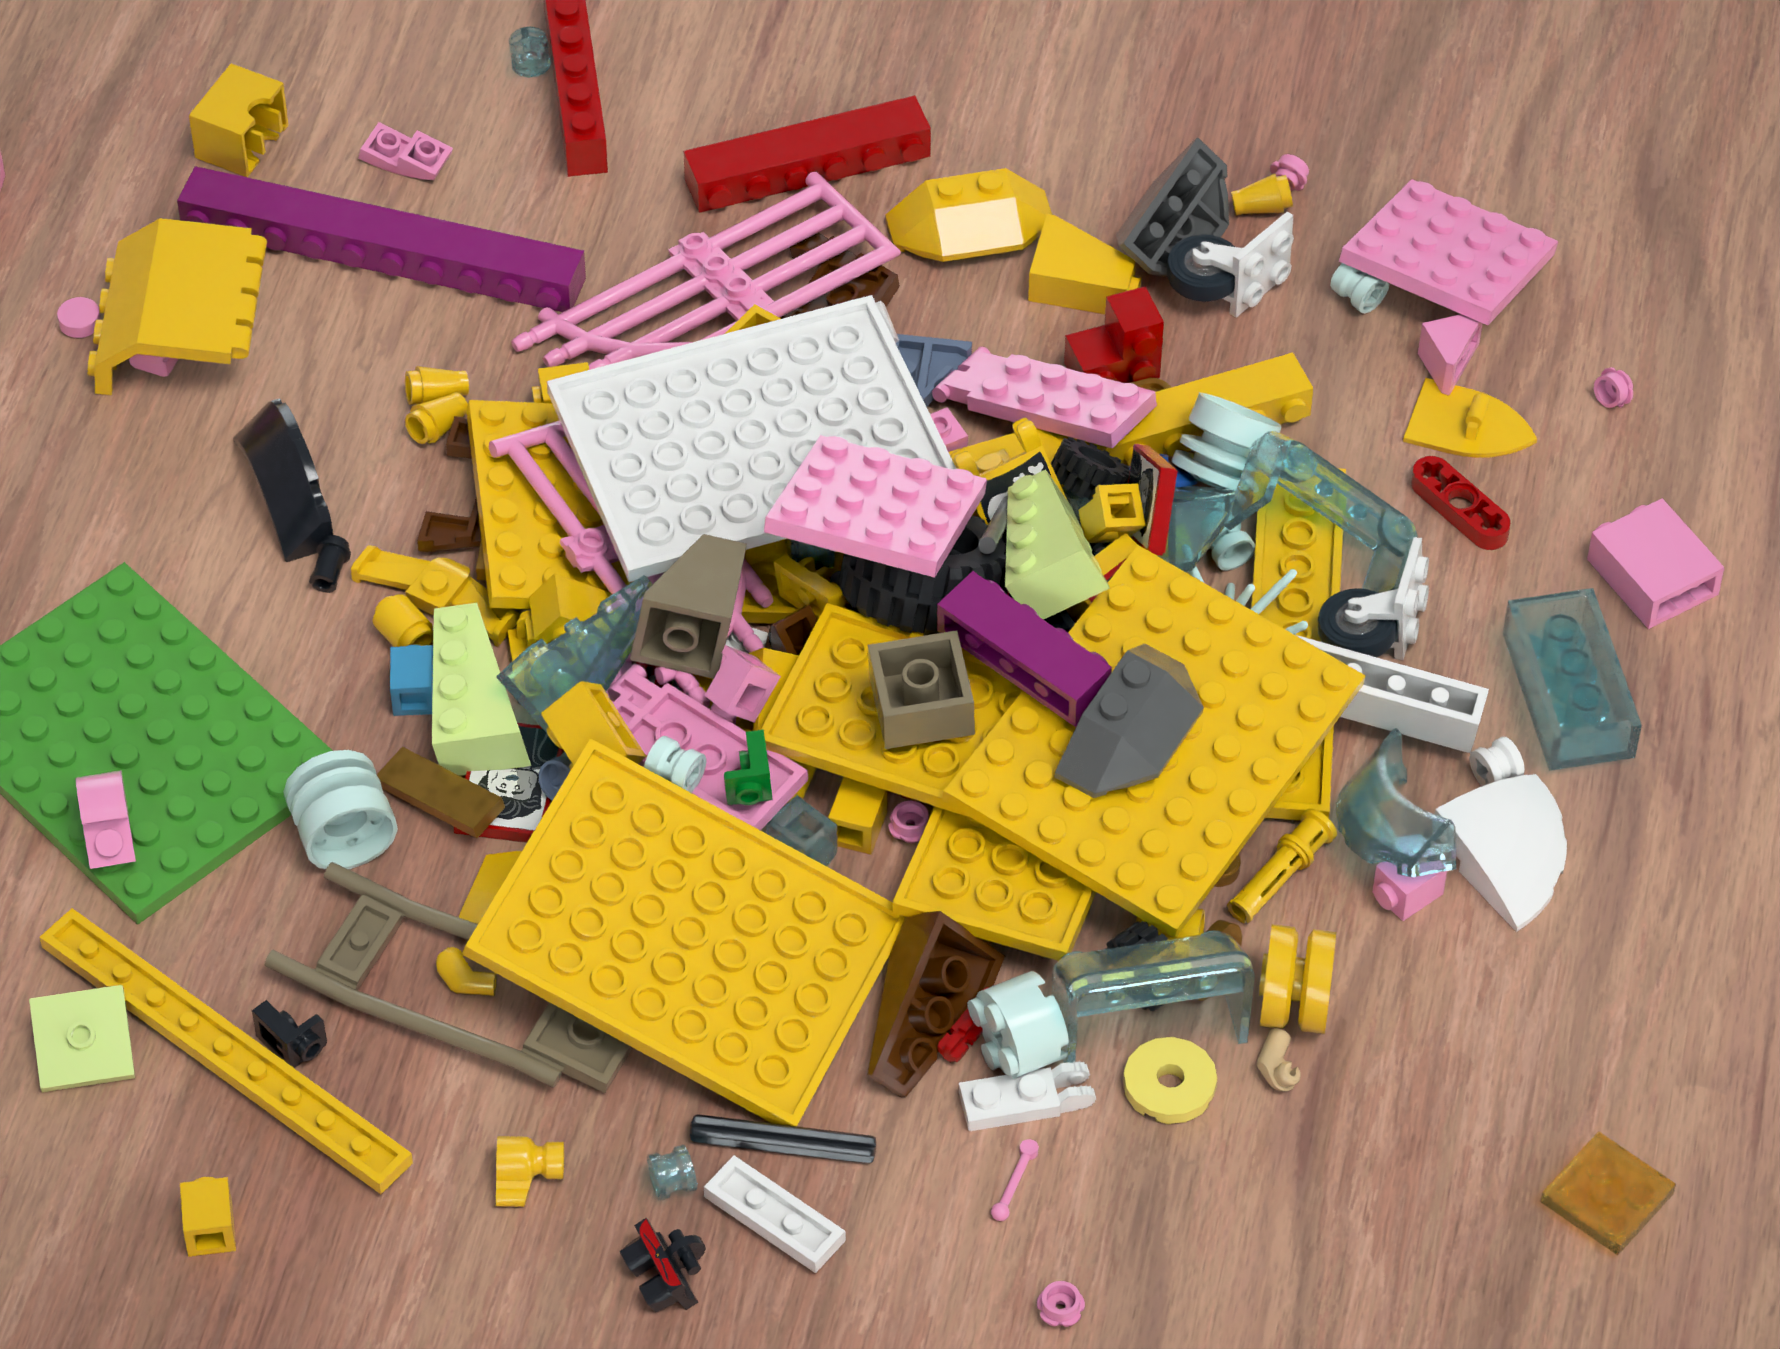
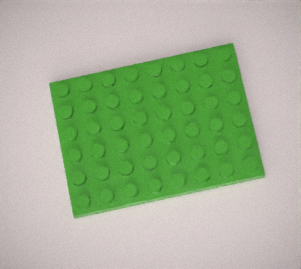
[0,562,333,925]

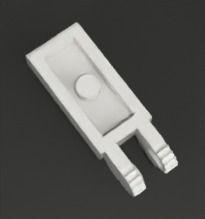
[959,1061,1096,1131]

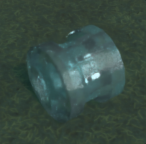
[509,27,551,78]
[647,1144,697,1201]

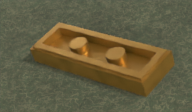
[376,746,505,838]

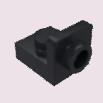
[252,1000,327,1068]

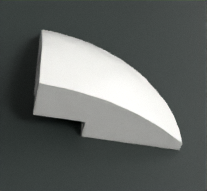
[1432,774,1567,932]

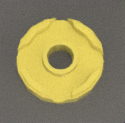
[1123,1037,1217,1124]

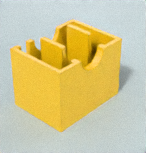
[189,63,289,177]

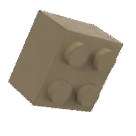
[868,631,975,749]

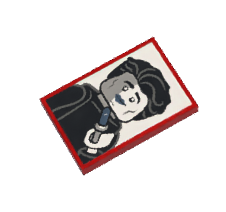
[1128,444,1178,556]
[453,723,565,843]

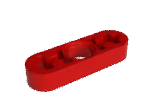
[1411,456,1511,550]

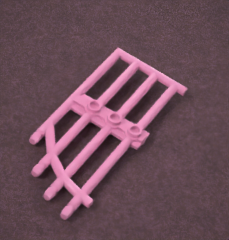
[511,172,901,370]
[489,420,773,707]

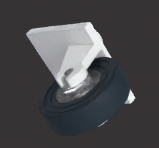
[1167,212,1294,318]
[1318,537,1429,660]

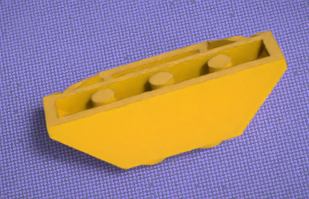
[885,168,1052,262]

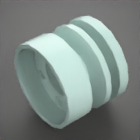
[1172,392,1282,495]
[283,750,398,869]

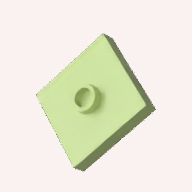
[29,985,136,1092]

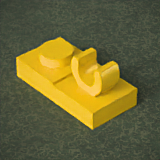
[773,554,846,620]

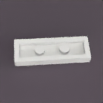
[704,1155,846,1273]

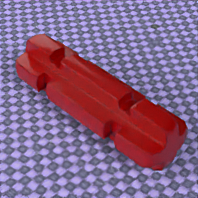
[937,987,988,1062]

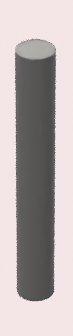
[978,496,1008,554]

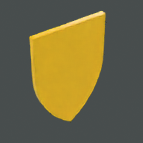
[1403,378,1537,458]

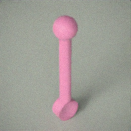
[991,1139,1039,1221]

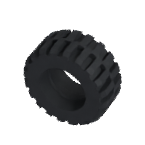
[839,516,1008,636]

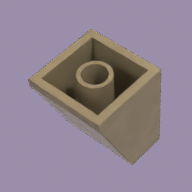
[630,534,747,679]

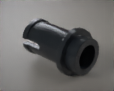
[309,535,351,593]

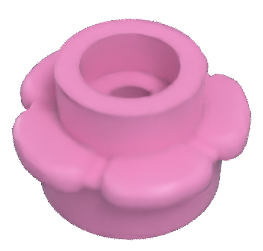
[1270,154,1309,191]
[1594,367,1633,408]
[888,801,930,843]
[1037,1281,1085,1327]

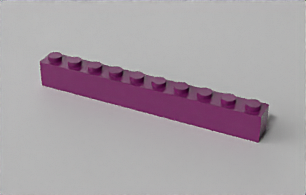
[177,166,586,312]

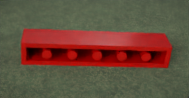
[543,0,608,177]
[683,95,931,213]

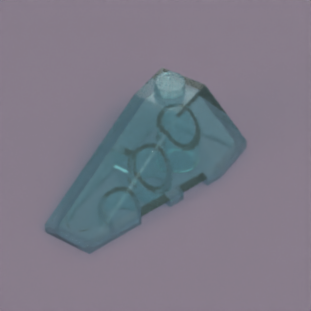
[496,575,653,733]

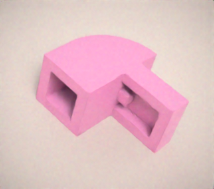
[76,770,136,869]

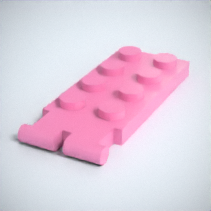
[932,347,1157,448]
[608,664,808,831]

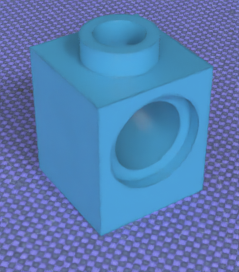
[390,645,433,716]

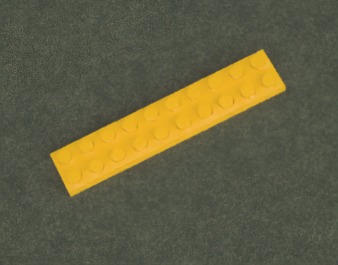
[1251,462,1346,820]

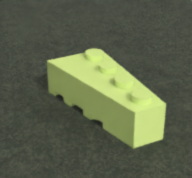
[1005,469,1110,620]
[432,603,531,776]

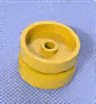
[1259,924,1337,1034]

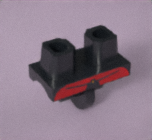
[620,1218,706,1312]

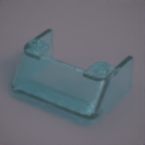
[1223,431,1418,593]
[1051,931,1255,1063]

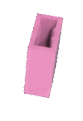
[1587,498,1724,629]

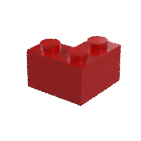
[1064,286,1164,383]

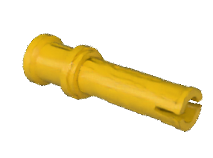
[1227,809,1337,923]

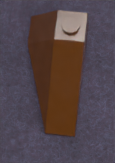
[867,911,1005,1097]

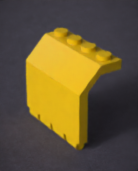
[87,218,267,395]

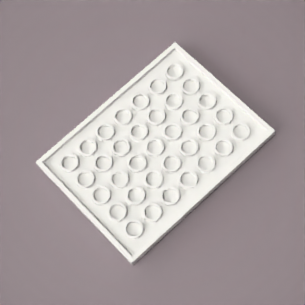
[547,295,956,582]

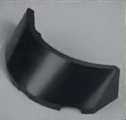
[233,398,333,562]

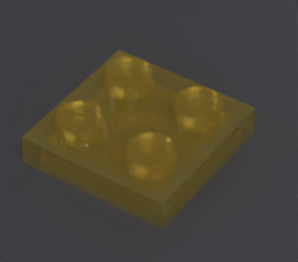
[1541,1131,1676,1255]

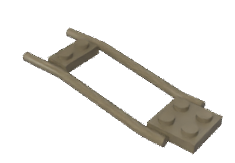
[265,862,633,1093]

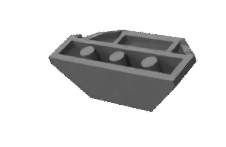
[1116,138,1229,277]
[1054,644,1204,798]

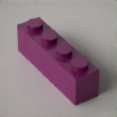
[937,571,1112,727]

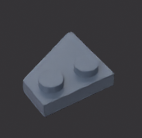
[895,334,972,407]

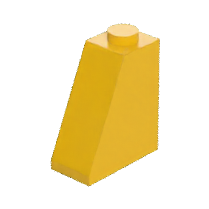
[1028,214,1141,314]

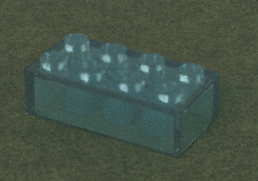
[1503,588,1642,771]

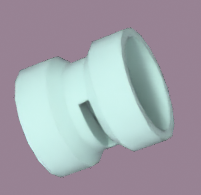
[1330,263,1389,314]
[1197,510,1255,571]
[644,736,707,793]

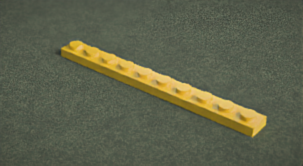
[40,908,413,1194]

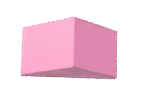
[1418,314,1483,395]

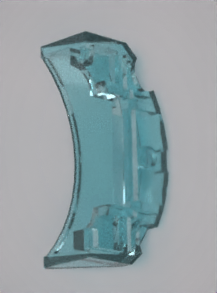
[1336,728,1456,878]

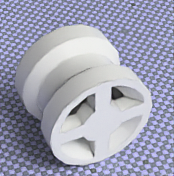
[1469,737,1525,786]

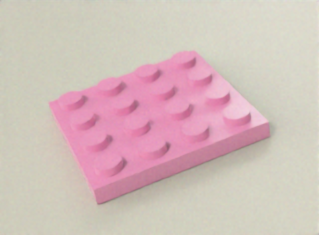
[1339,179,1558,325]
[764,435,987,578]

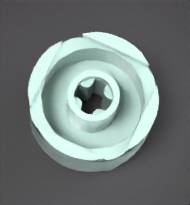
[968,971,1069,1079]

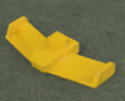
[351,545,520,647]

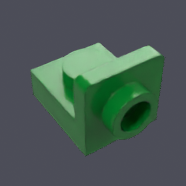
[724,729,773,805]

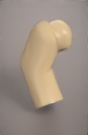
[1257,1028,1301,1091]

